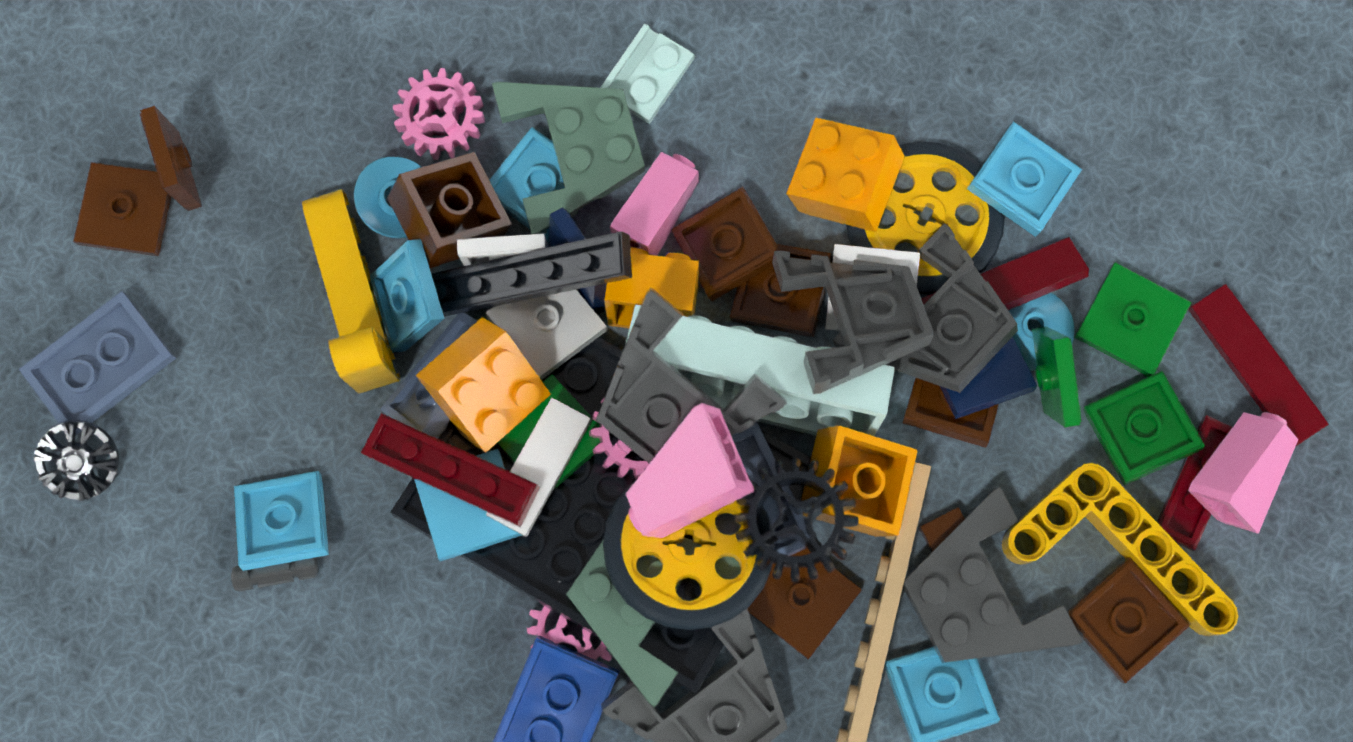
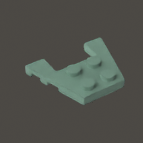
[492,82,645,234]
[567,538,741,707]

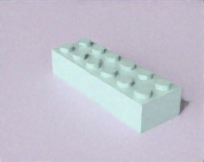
[625,304,895,436]

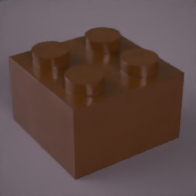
[387,152,512,268]

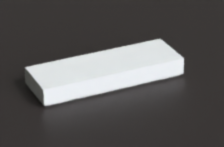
[486,398,591,537]

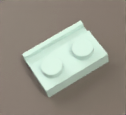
[600,24,694,124]

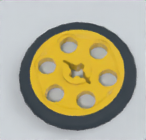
[846,141,1004,295]
[603,481,774,630]

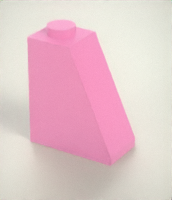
[610,152,699,256]
[626,403,754,538]
[1188,412,1298,534]

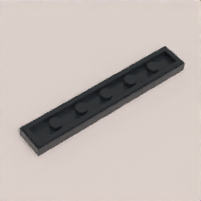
[431,231,632,317]

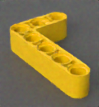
[302,189,401,394]
[1002,463,1238,636]

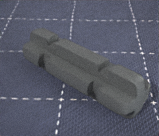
[231,557,318,592]

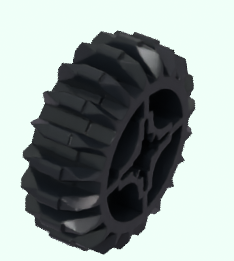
[734,458,858,583]

